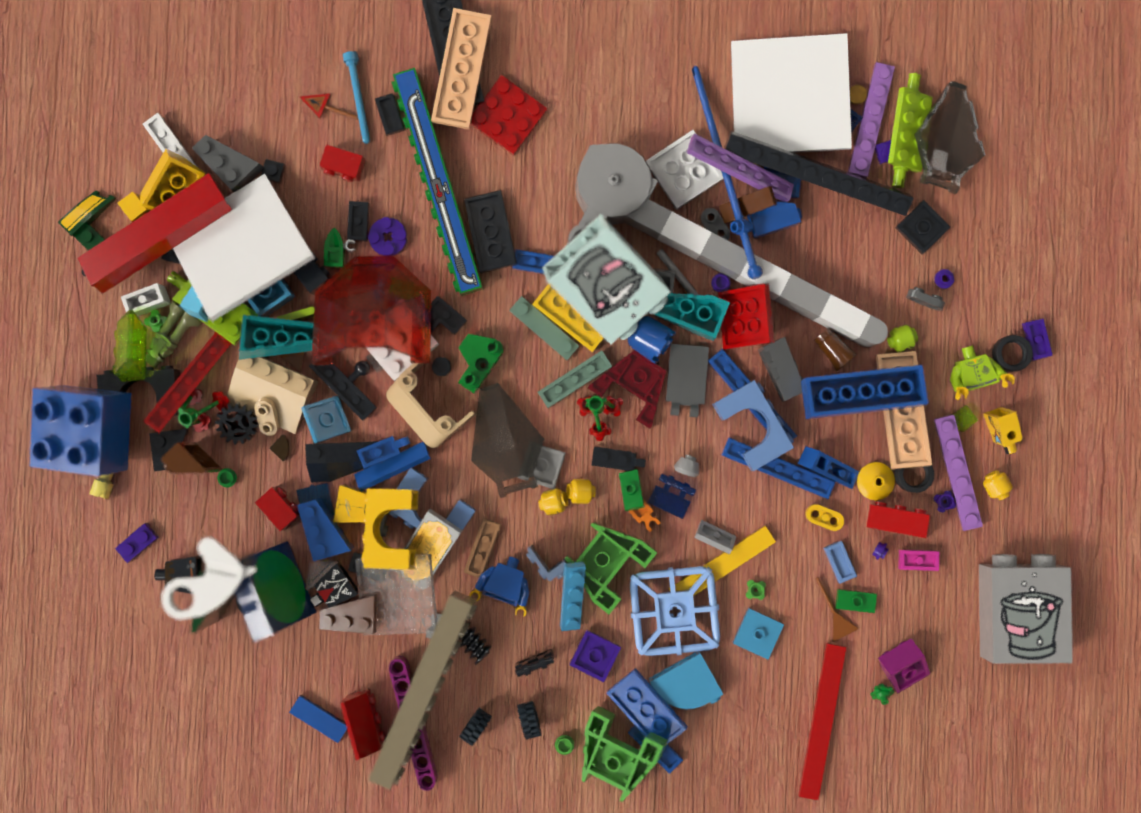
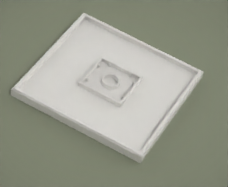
[731,33,852,153]
[173,174,315,321]

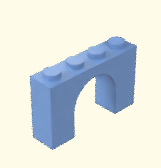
[712,380,794,471]
[389,468,476,548]

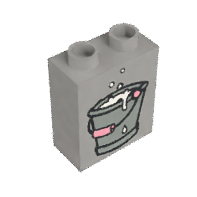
[979,554,1073,663]

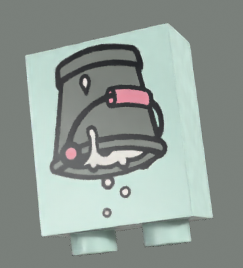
[542,214,670,344]

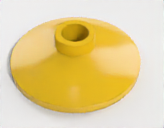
[857,462,895,500]

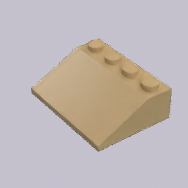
[227,357,319,434]

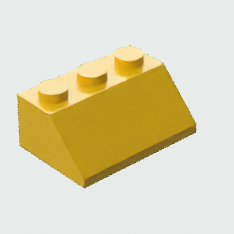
[139,149,205,210]

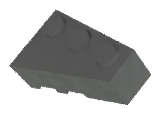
[192,135,263,192]
[758,337,803,401]

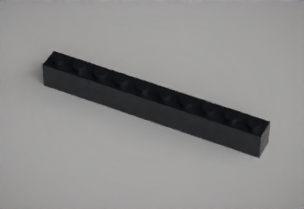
[724,131,914,216]

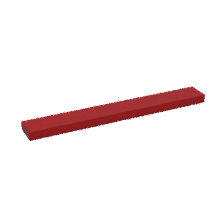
[798,643,846,801]

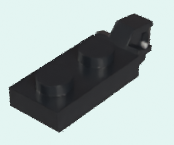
[591,447,646,471]

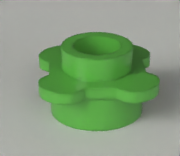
[144,310,167,332]
[746,580,766,600]

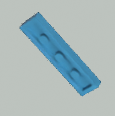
[560,562,586,631]

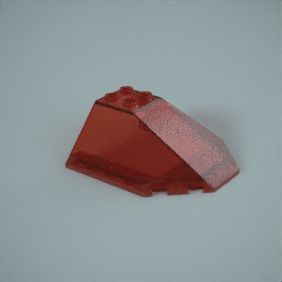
[312,256,431,365]

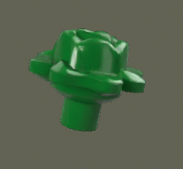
[870,684,894,705]

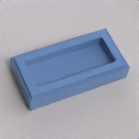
[823,540,857,584]

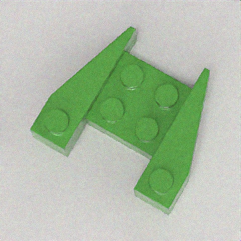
[565,523,657,615]
[582,706,668,802]

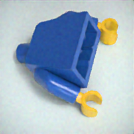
[469,557,530,617]

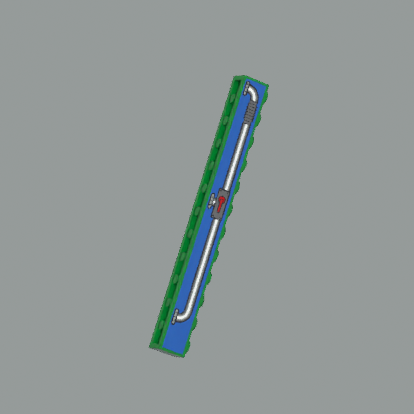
[392,68,484,296]

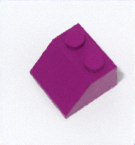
[878,639,930,694]

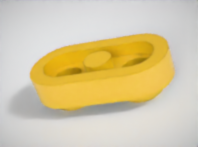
[805,504,844,531]

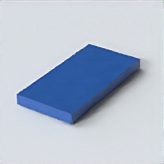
[606,668,688,744]

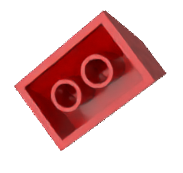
[340,689,386,761]

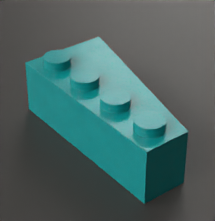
[239,315,323,360]

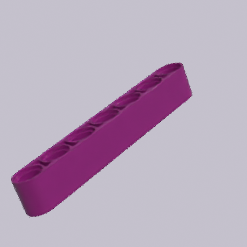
[389,656,438,791]

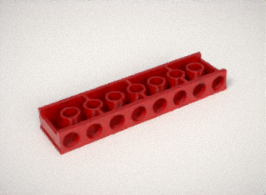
[77,173,232,294]

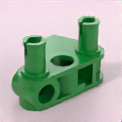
[458,334,504,394]

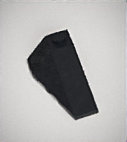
[305,441,379,483]

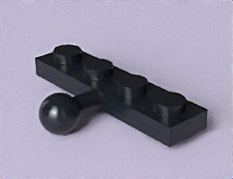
[309,353,377,421]

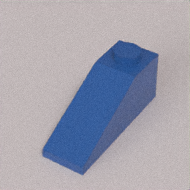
[798,446,859,489]

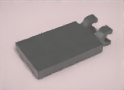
[666,344,709,418]

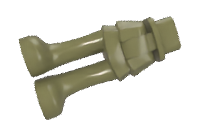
[144,301,202,368]

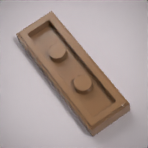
[464,518,502,578]

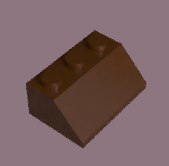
[160,442,222,473]

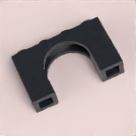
[97,366,182,416]

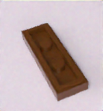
[719,186,777,224]

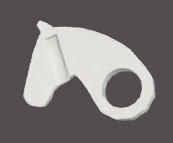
[162,537,256,619]

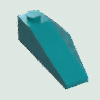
[653,293,730,341]

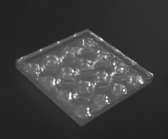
[355,554,437,636]

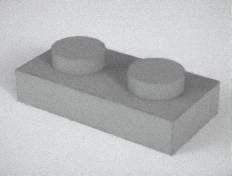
[694,520,736,554]

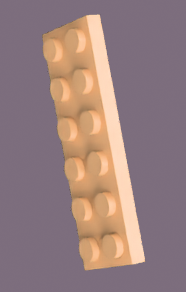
[431,8,492,130]
[876,351,932,469]

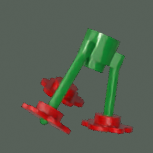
[178,389,230,433]

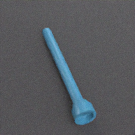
[342,51,370,144]

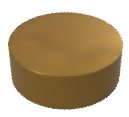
[849,85,867,106]

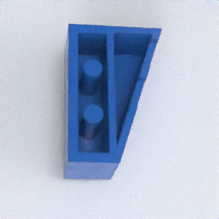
[297,498,354,561]

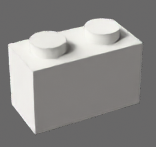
[121,283,171,317]

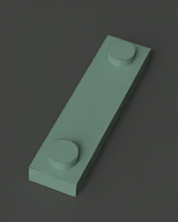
[509,296,579,361]
[538,350,612,408]

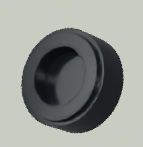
[432,357,451,376]

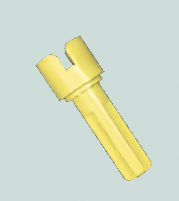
[89,473,113,500]

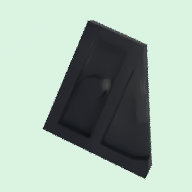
[149,428,189,472]

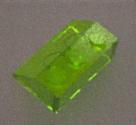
[113,309,147,382]

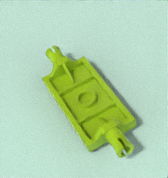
[888,73,933,189]
[167,271,259,346]

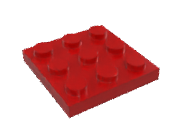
[471,75,548,156]
[718,284,774,349]

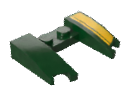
[58,190,116,251]

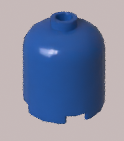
[627,316,676,364]

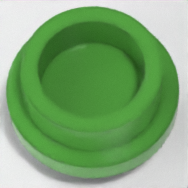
[555,735,574,755]

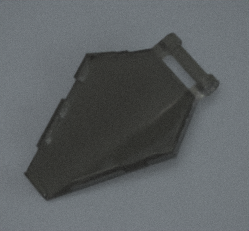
[914,81,985,194]
[471,383,545,498]

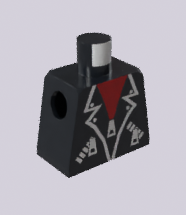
[310,562,360,608]

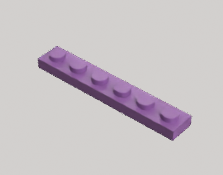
[848,62,895,178]
[687,134,794,203]
[934,414,983,531]

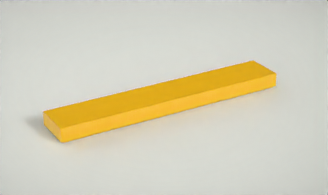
[668,525,776,596]

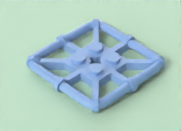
[630,566,720,656]

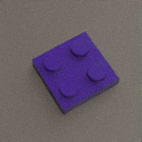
[569,629,621,682]

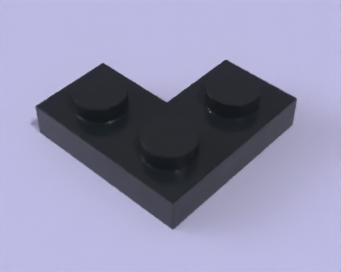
[418,295,467,335]

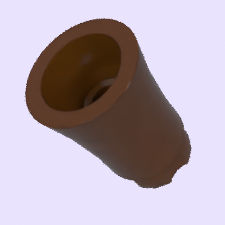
[814,328,857,371]

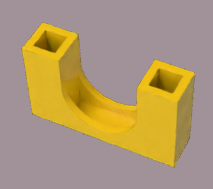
[362,489,418,570]

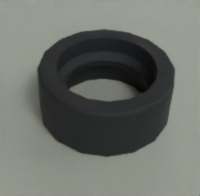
[992,335,1033,372]
[894,465,934,493]

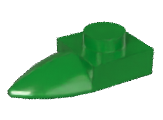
[324,228,345,267]

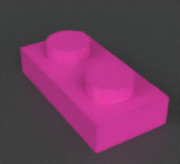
[898,550,939,571]

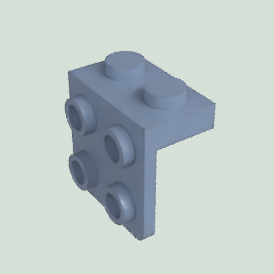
[526,545,567,581]

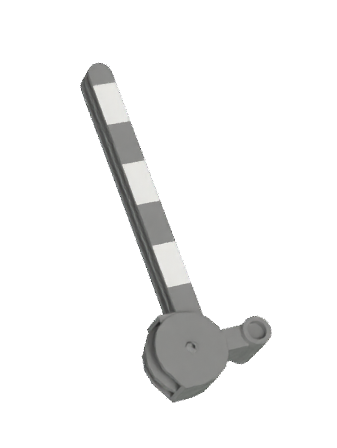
[567,143,888,347]

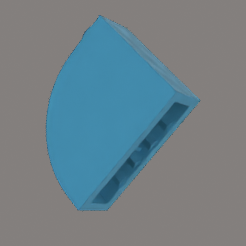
[648,651,724,709]

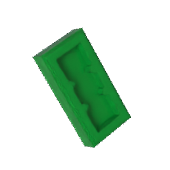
[619,469,645,511]
[835,589,877,613]

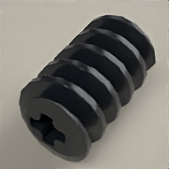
[459,621,491,665]

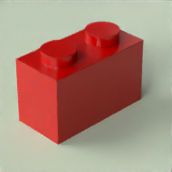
[319,144,366,183]
[254,486,300,531]

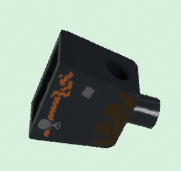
[154,555,202,594]

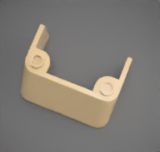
[386,355,477,448]

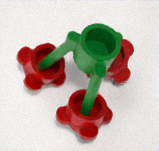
[577,396,624,441]

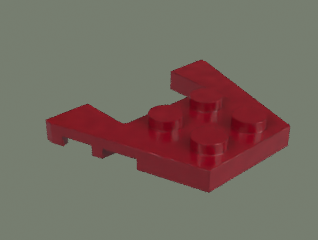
[587,350,666,429]

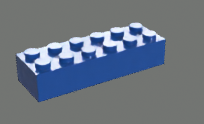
[801,365,928,419]

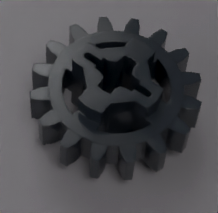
[215,402,258,445]

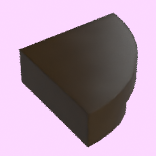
[269,434,289,462]

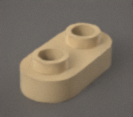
[254,398,280,436]

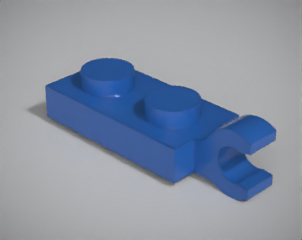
[356,436,410,468]

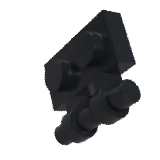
[515,649,554,677]

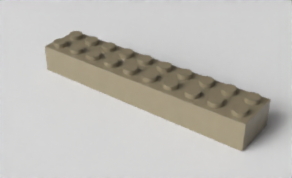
[368,590,477,790]

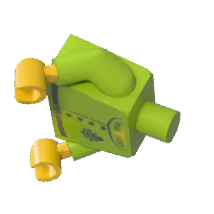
[950,346,1015,400]

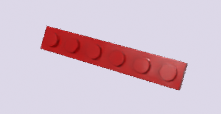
[143,332,232,433]

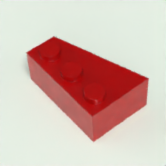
[866,501,931,538]

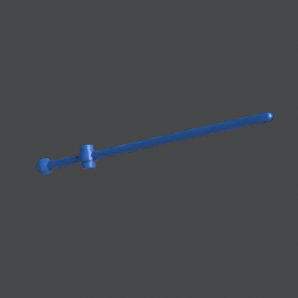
[692,66,763,279]

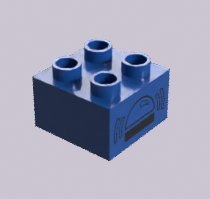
[30,385,131,476]

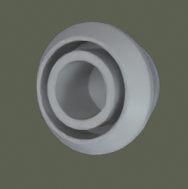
[674,455,699,477]

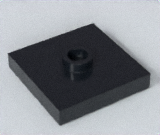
[895,200,950,255]

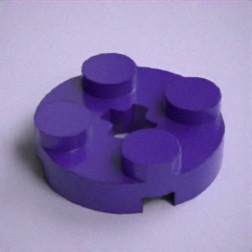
[368,217,407,256]

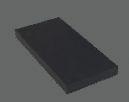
[464,190,518,273]

